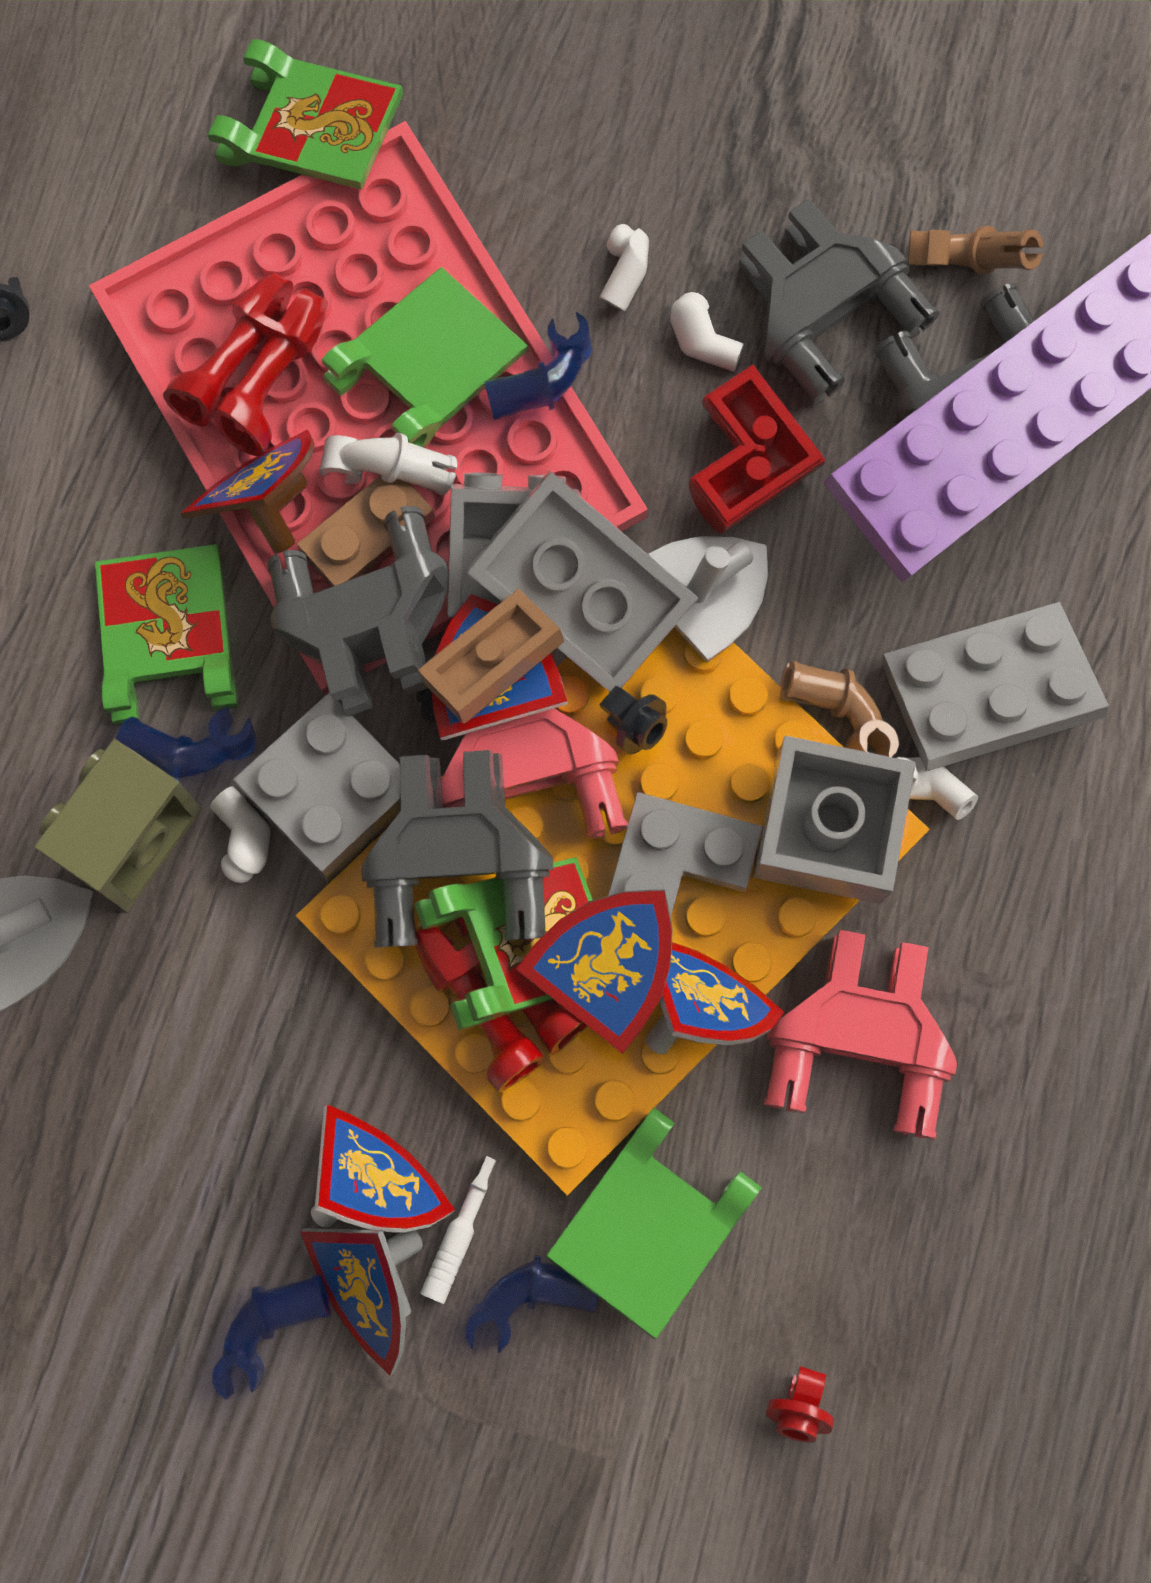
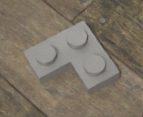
[608,792,763,917]

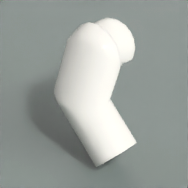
[599,224,649,312]
[670,292,744,372]
[897,757,978,820]
[210,786,271,883]

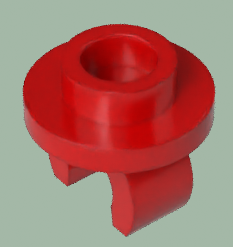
[765,1366,834,1443]

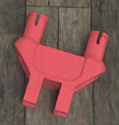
[441,708,628,839]
[764,930,957,1139]

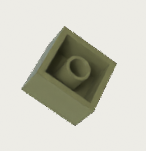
[34,738,202,913]

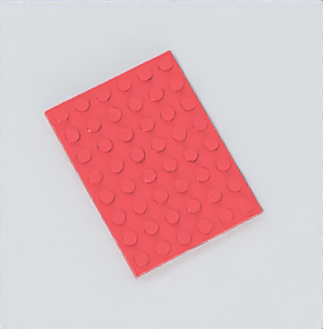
[89,121,648,696]

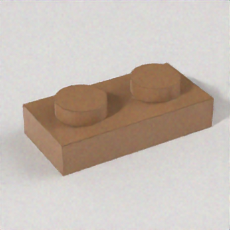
[297,475,435,587]
[418,588,564,724]

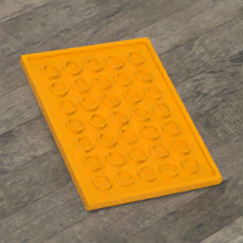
[295,627,930,1196]

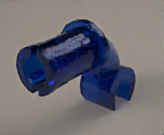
[484,312,592,420]
[115,707,256,780]
[465,1255,598,1353]
[212,1274,331,1400]

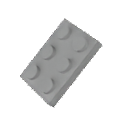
[466,470,698,692]
[882,602,1109,771]

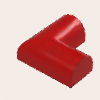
[689,365,826,534]

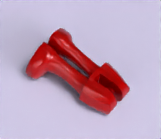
[163,271,328,456]
[415,917,588,1092]

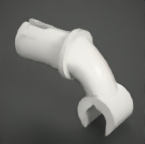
[319,433,457,495]

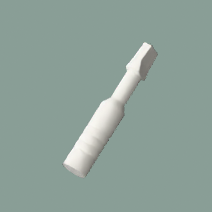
[420,1156,496,1304]

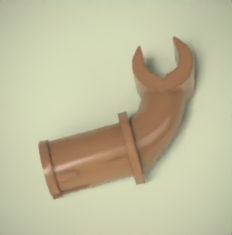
[908,226,1044,275]
[780,660,899,757]

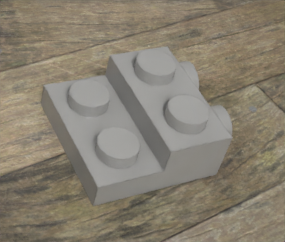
[447,472,581,617]

